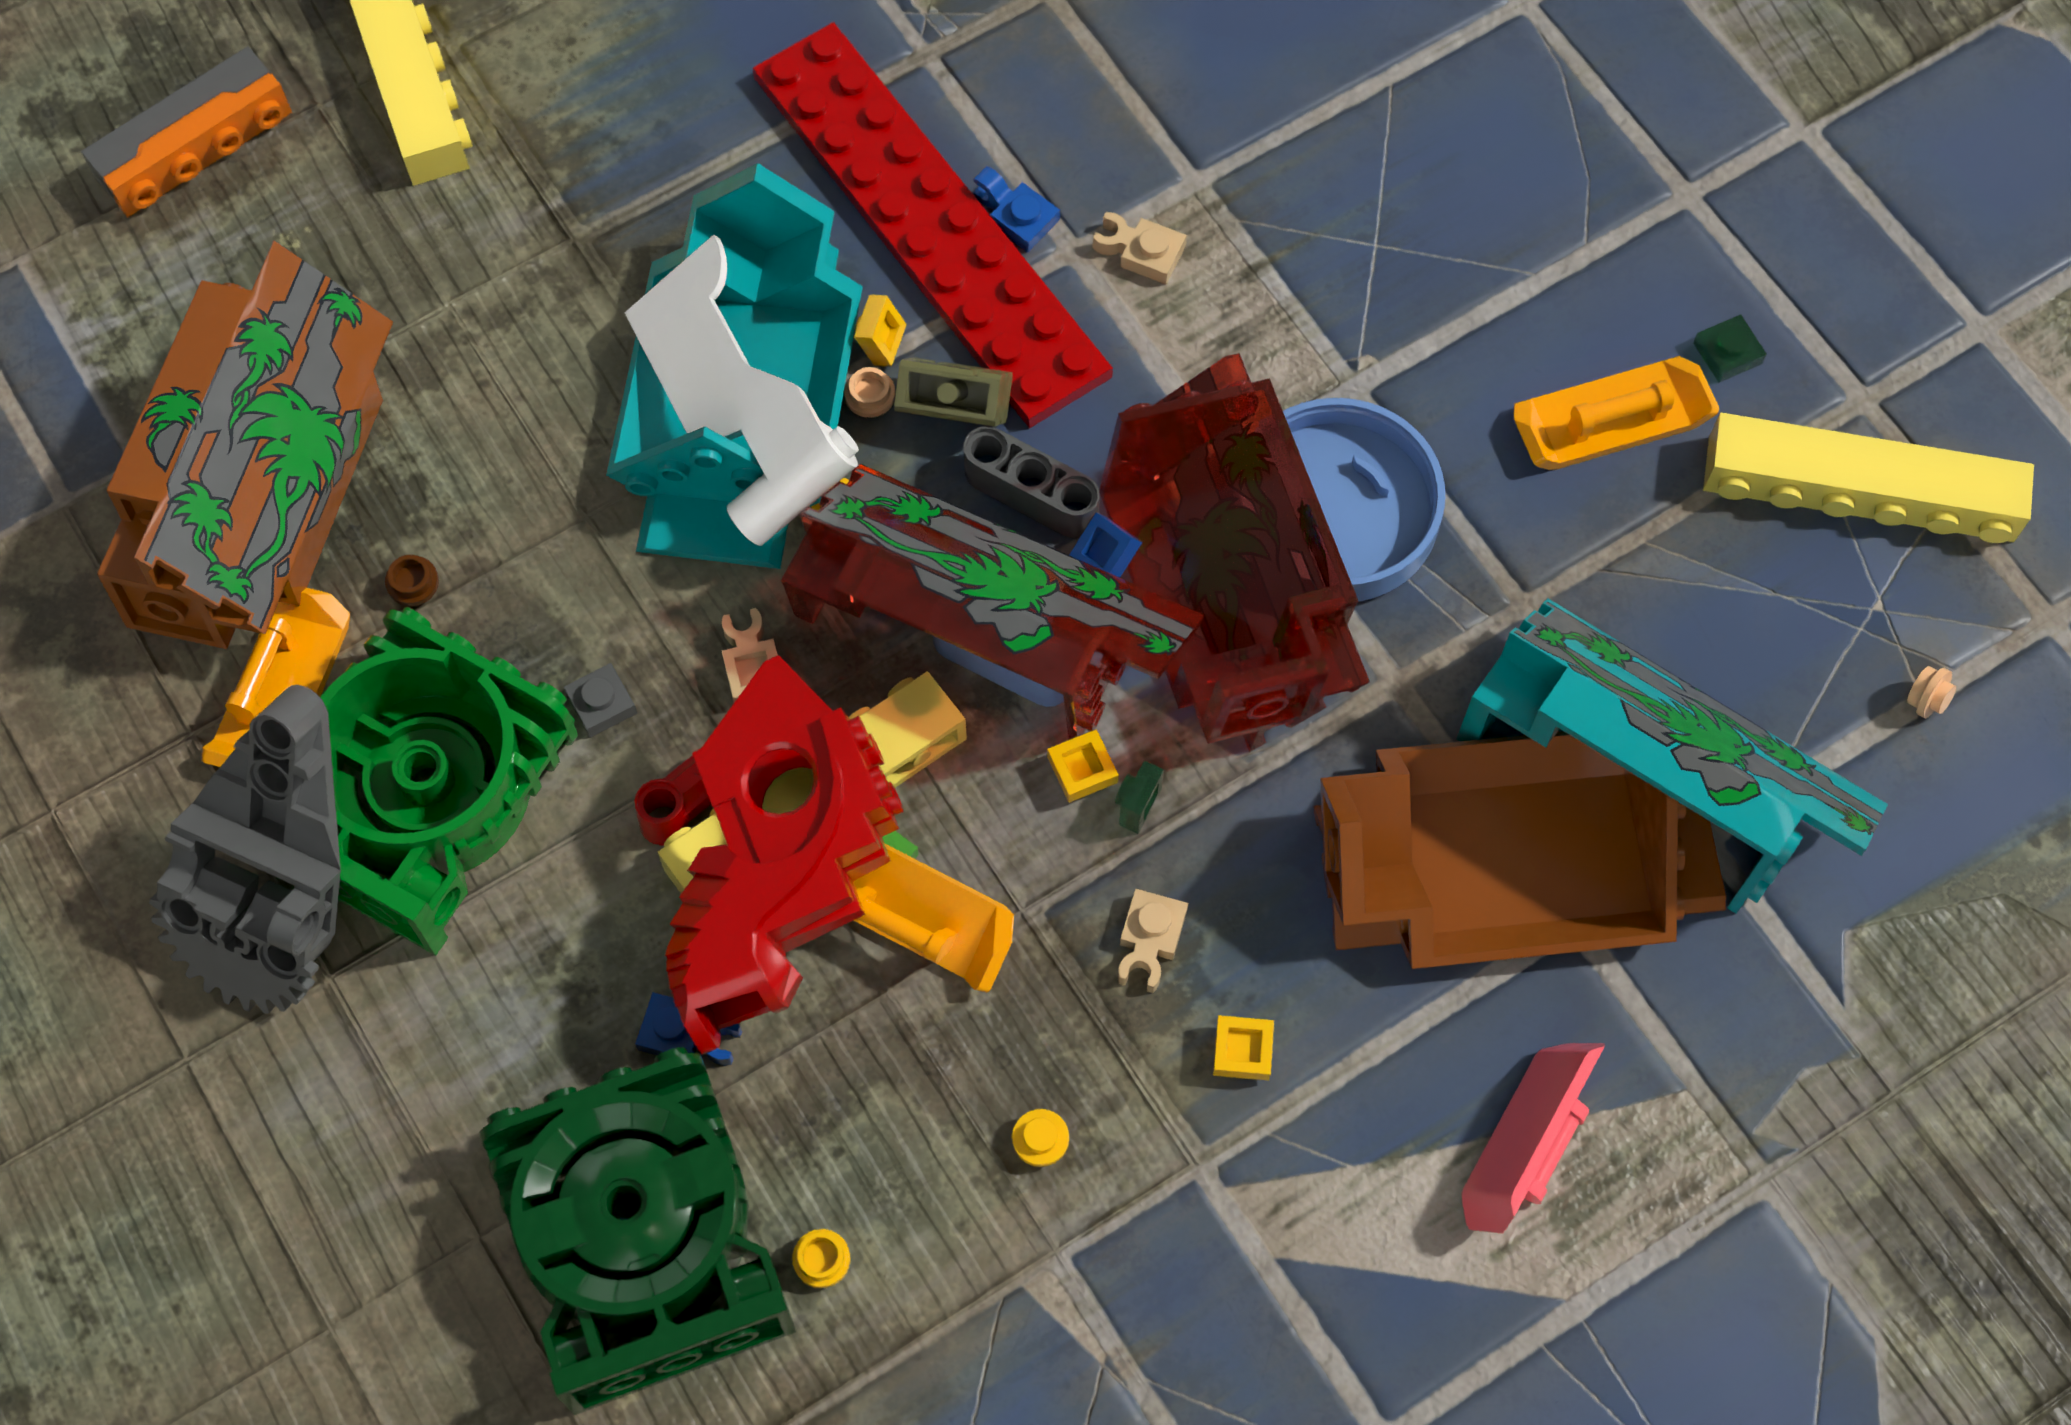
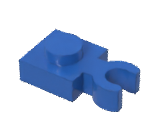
[635,992,742,1066]

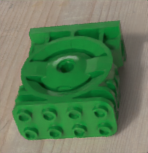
[320,607,578,956]

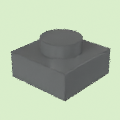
[563,663,638,738]

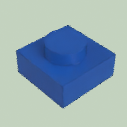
[1069,512,1142,582]

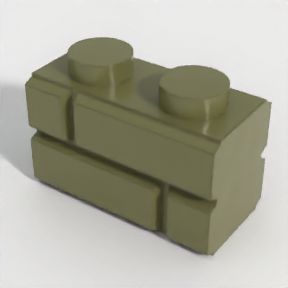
[894,357,1013,427]

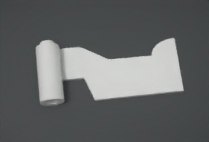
[625,235,859,546]

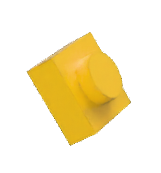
[854,295,907,366]
[1047,729,1119,803]
[1213,1015,1274,1081]

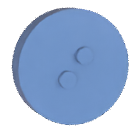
[1233,398,1446,603]

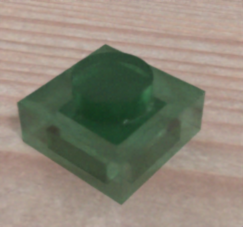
[1693,314,1767,383]
[1115,760,1164,834]

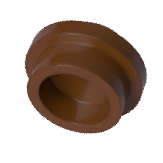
[385,555,439,606]

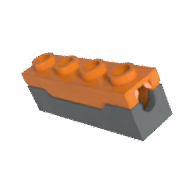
[81,46,292,218]

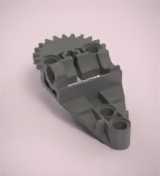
[149,685,341,1014]

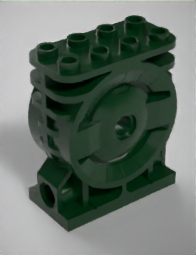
[479,1047,797,1415]

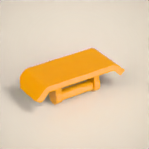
[1514,356,1719,470]
[201,588,350,767]
[853,843,1014,993]

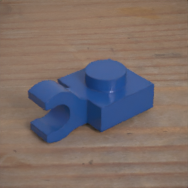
[973,166,1060,253]

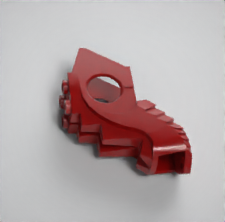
[665,655,904,1055]

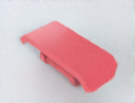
[1462,1043,1605,1234]

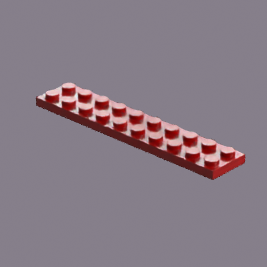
[753,22,1113,429]

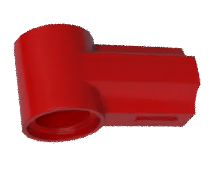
[634,748,711,846]

